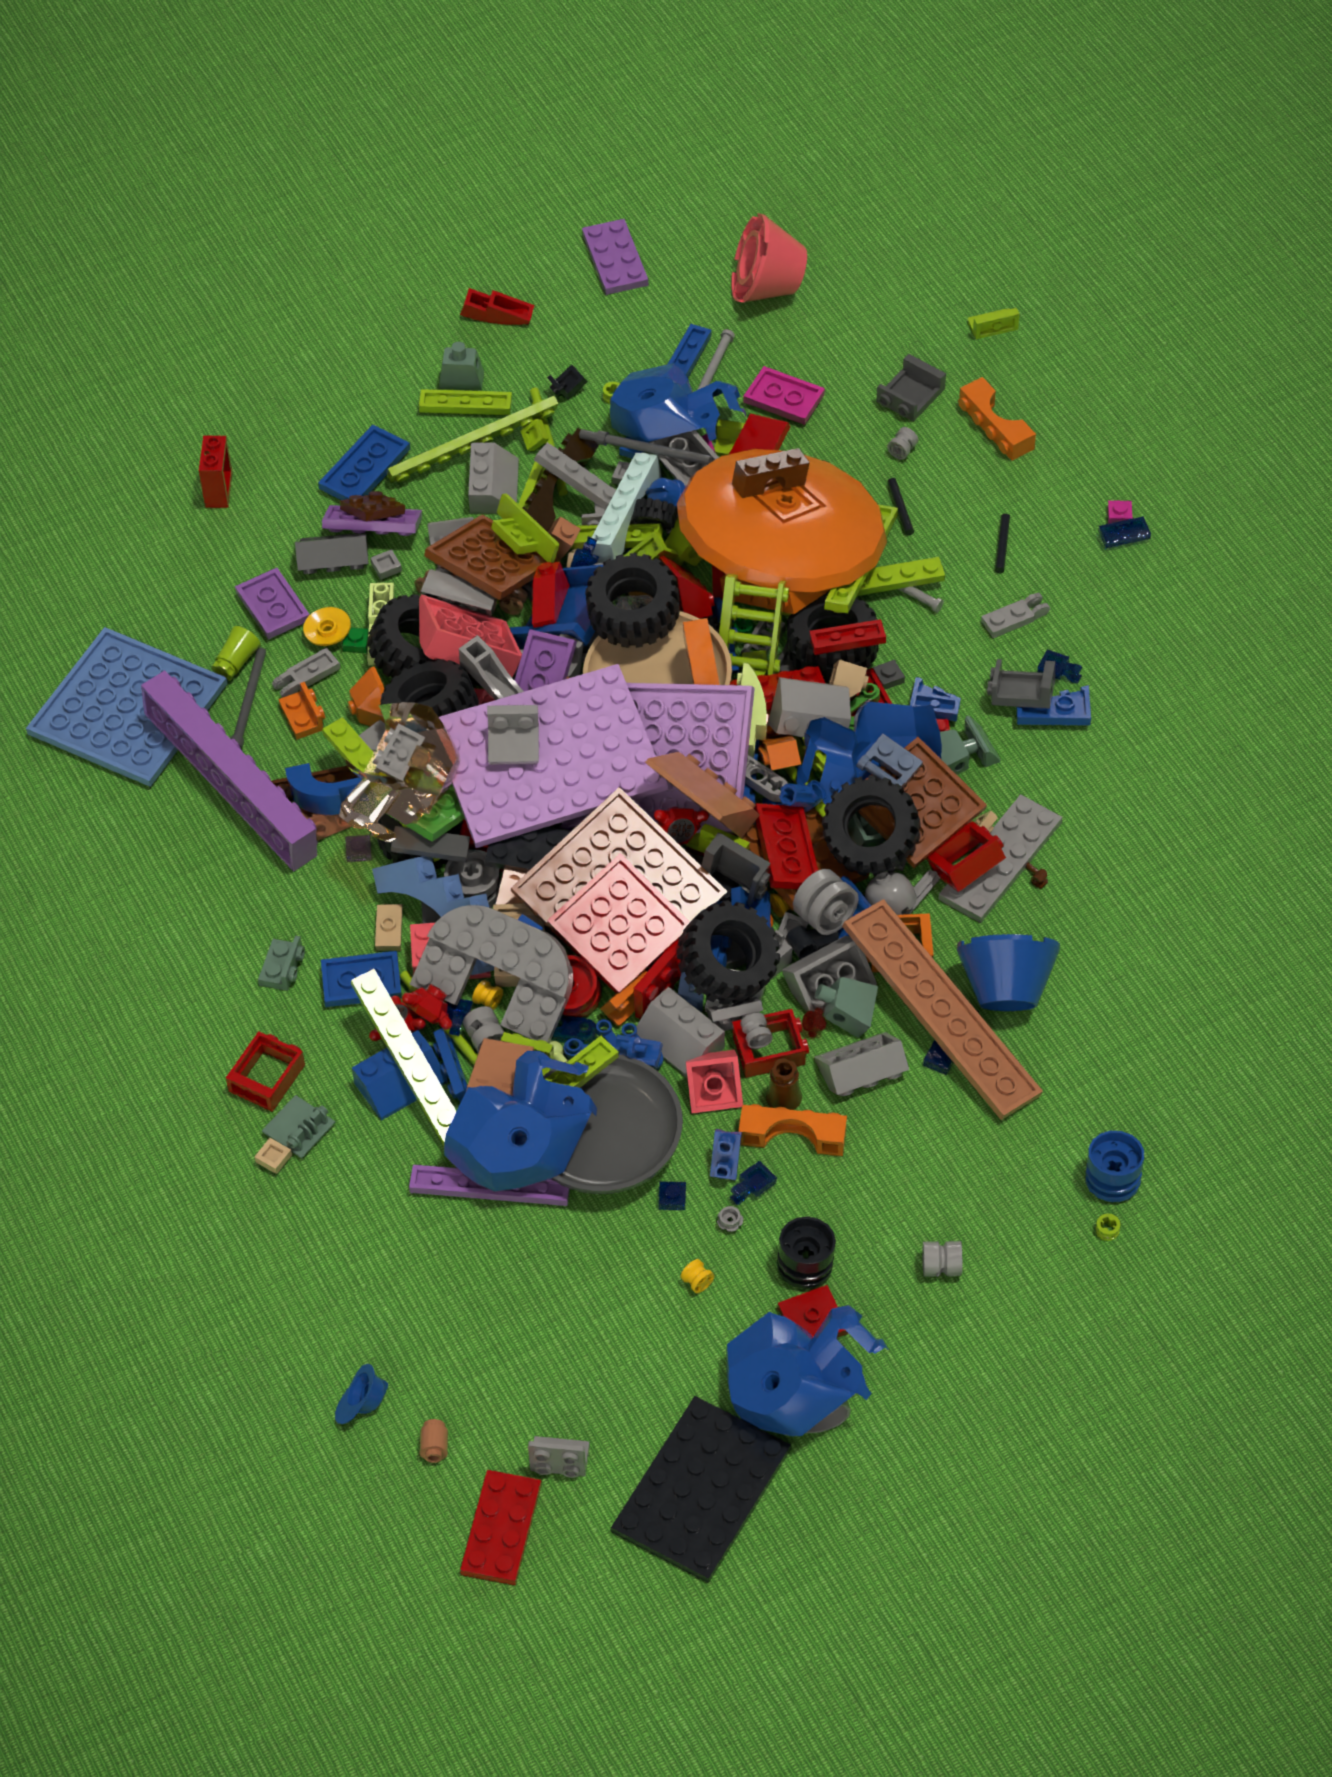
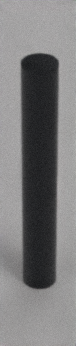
[887,478,914,536]
[995,514,1010,573]

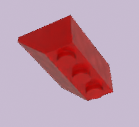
[659,556,715,618]

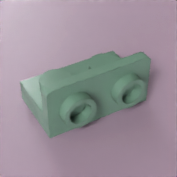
[258,936,305,991]

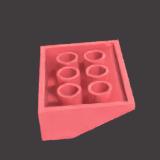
[419,594,522,677]

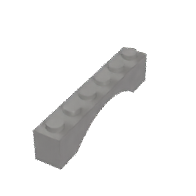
[459,635,524,700]

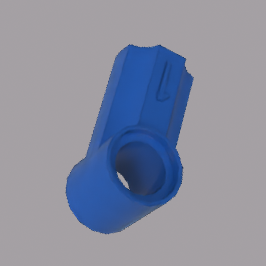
[779,780,827,812]

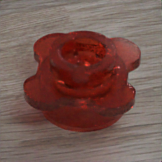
[802,1007,826,1038]

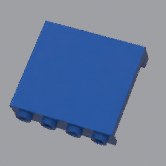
[510,564,603,650]

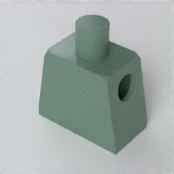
[439,342,484,390]
[940,730,979,775]
[815,977,878,1038]

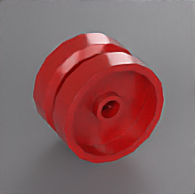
[562,955,602,1019]

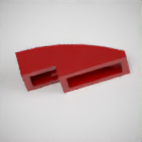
[460,288,535,325]

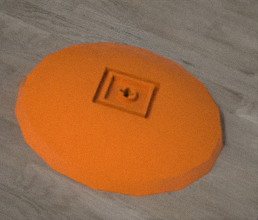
[677,449,887,593]

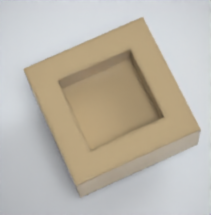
[974,811,998,832]
[254,1138,292,1174]

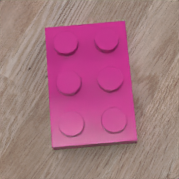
[743,366,825,425]

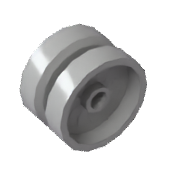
[444,849,500,908]
[793,869,859,935]

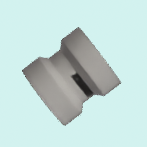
[887,427,919,460]
[740,1013,773,1049]

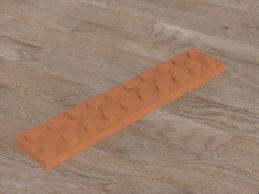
[842,899,1043,1120]

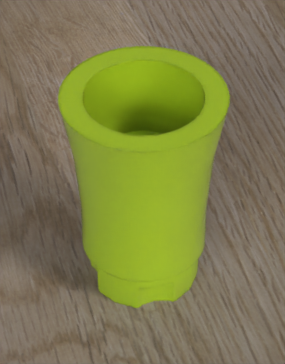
[211,626,261,680]

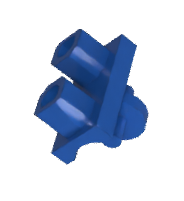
[615,1034,663,1069]
[710,1129,742,1180]

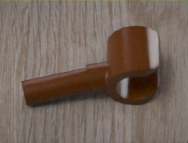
[1026,862,1048,889]

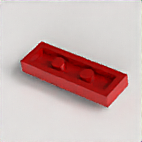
[809,619,886,655]

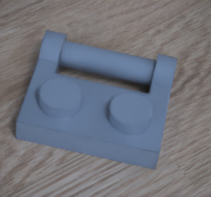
[856,734,923,788]

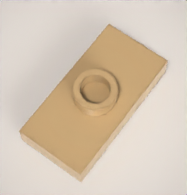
[375,904,403,951]

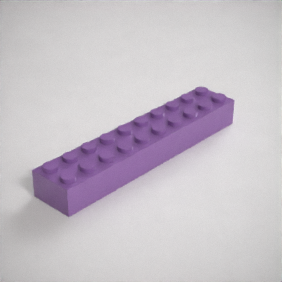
[141,670,318,872]

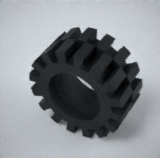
[633,498,677,530]

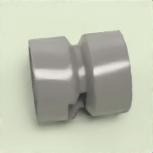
[463,1006,504,1053]
[922,1241,962,1277]

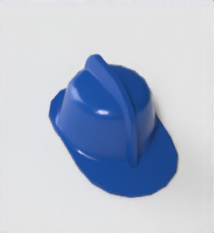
[645,478,685,507]
[335,1364,388,1424]

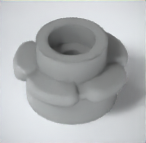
[717,1206,743,1232]

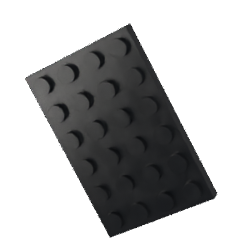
[611,1396,791,1583]

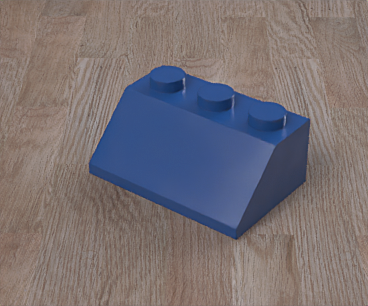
[352,1030,448,1120]

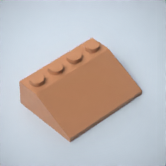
[645,752,760,839]

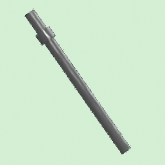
[579,429,712,465]
[230,648,266,751]

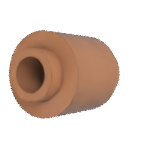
[420,1419,448,1463]

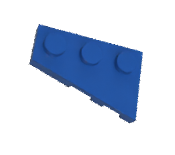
[1016,685,1091,725]

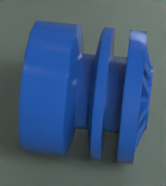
[1085,1131,1144,1202]

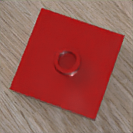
[777,1285,848,1338]

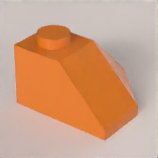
[347,666,389,727]

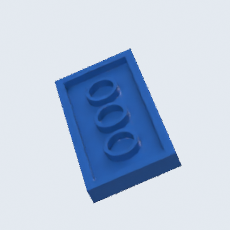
[318,425,410,500]

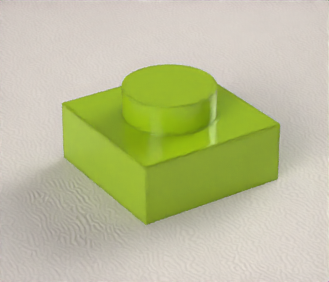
[521,419,549,451]

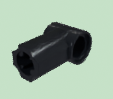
[786,926,839,959]

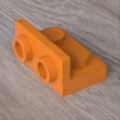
[278,682,325,740]
[600,970,647,1026]

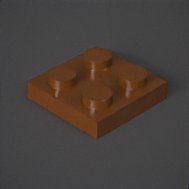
[340,491,405,522]

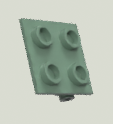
[262,1095,336,1159]

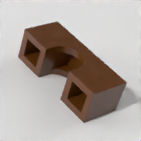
[732,448,810,498]

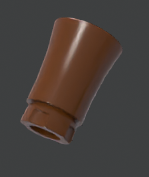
[766,1058,802,1110]

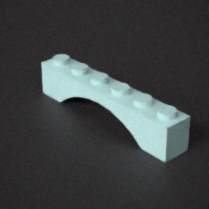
[589,453,662,564]

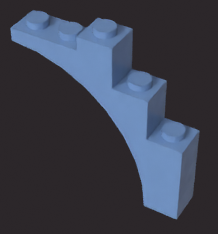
[372,856,494,975]

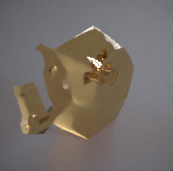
[339,702,460,842]

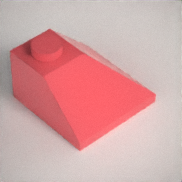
[686,1050,743,1113]

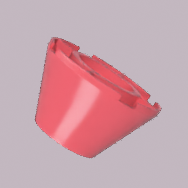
[731,213,807,303]

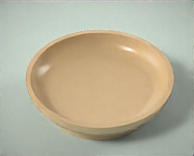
[583,611,732,685]

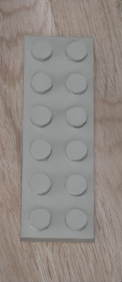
[939,794,1062,923]

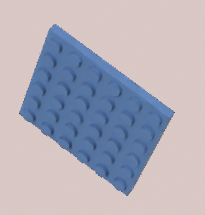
[26,627,228,787]

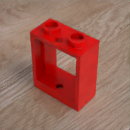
[199,435,233,508]
[926,821,1006,892]
[732,1009,809,1078]
[226,1031,305,1112]

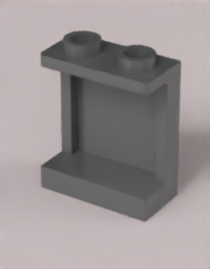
[876,354,946,422]
[987,659,1055,709]
[702,832,771,905]

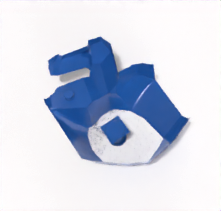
[610,363,746,442]
[796,699,942,805]
[444,1051,597,1192]
[726,1305,889,1436]

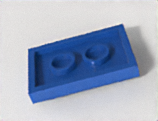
[321,951,402,1007]

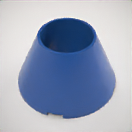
[957,934,1060,1011]

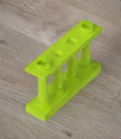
[719,574,789,675]

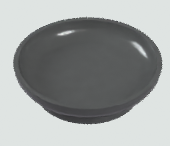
[543,1055,683,1194]

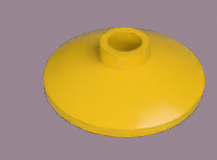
[303,607,351,646]

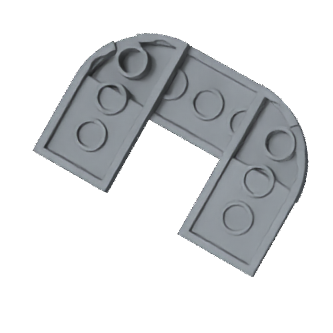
[410,905,573,1043]

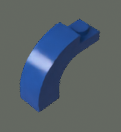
[285,763,368,815]

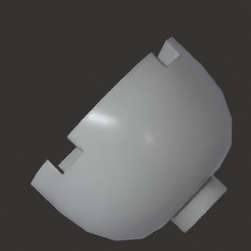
[865,872,917,915]

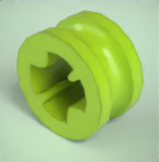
[603,381,620,404]
[1096,1213,1121,1241]

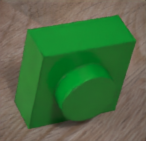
[342,627,369,653]

